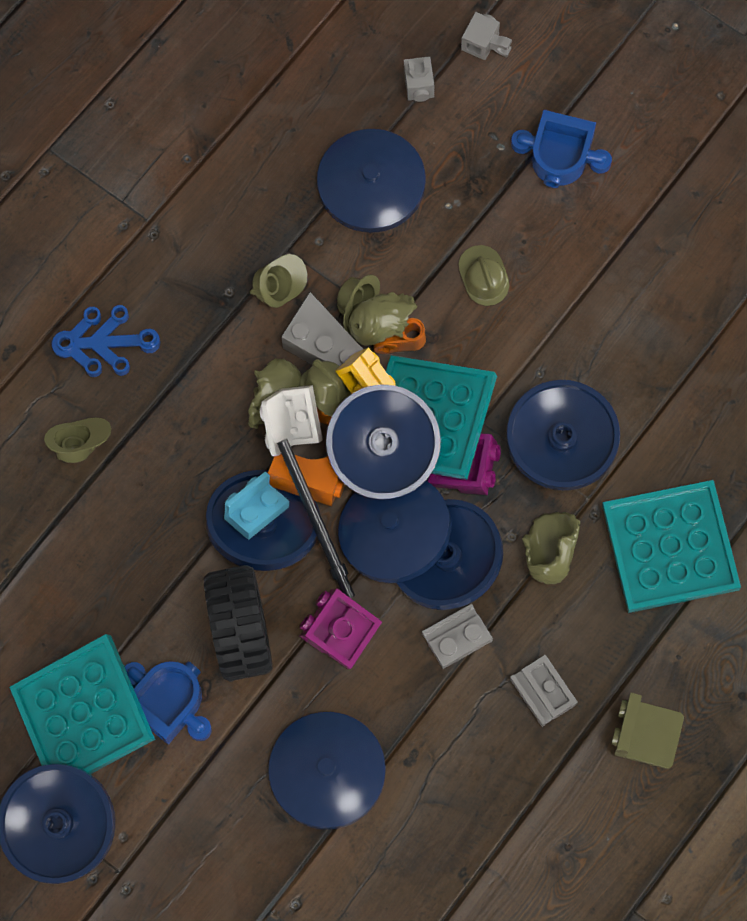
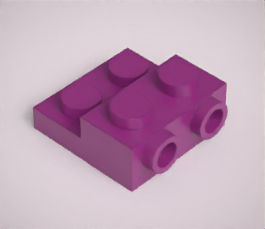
[428,434,501,495]
[299,588,382,669]

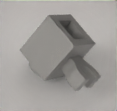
[461,12,512,60]
[404,57,434,102]

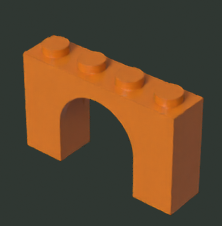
[268,408,345,506]

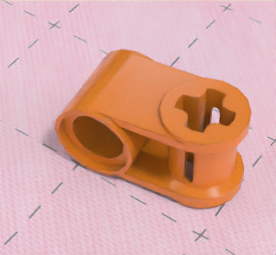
[374,318,426,354]

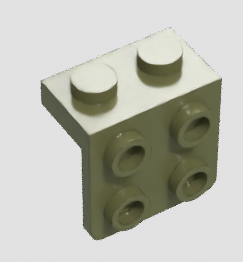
[611,693,684,769]

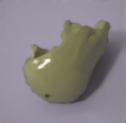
[348,292,417,346]
[248,358,302,429]
[522,512,580,585]

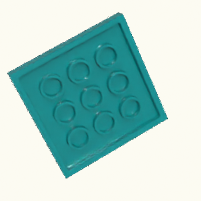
[386,355,497,480]
[602,480,741,613]
[10,634,155,774]

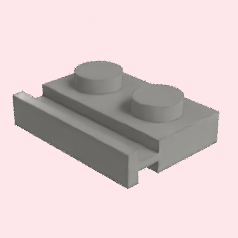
[422,604,493,669]
[510,655,578,727]

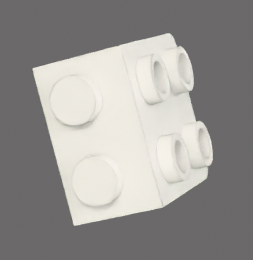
[260,385,323,456]

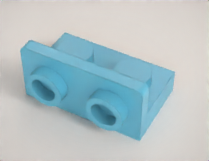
[224,472,289,540]

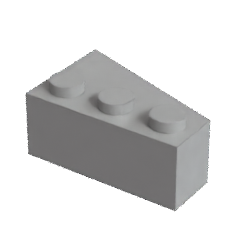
[281,292,363,366]

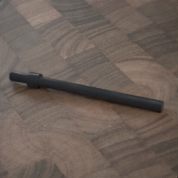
[277,439,355,598]

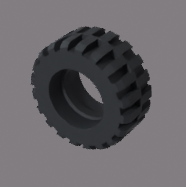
[204,565,273,681]

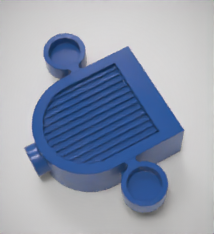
[511,110,612,188]
[125,661,212,745]

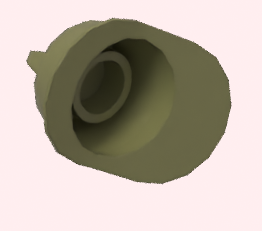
[459,245,509,306]
[249,254,307,308]
[337,274,380,338]
[300,359,351,417]
[44,418,112,463]

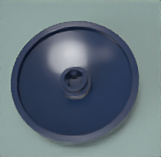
[317,129,426,233]
[506,380,620,491]
[326,384,441,499]
[206,470,320,571]
[338,481,452,583]
[397,499,503,610]
[269,712,386,830]
[0,764,115,884]

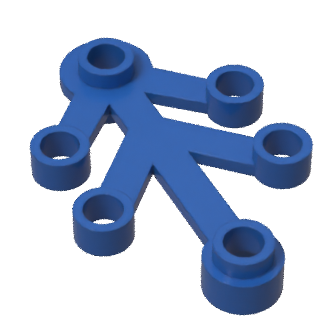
[52,305,160,377]

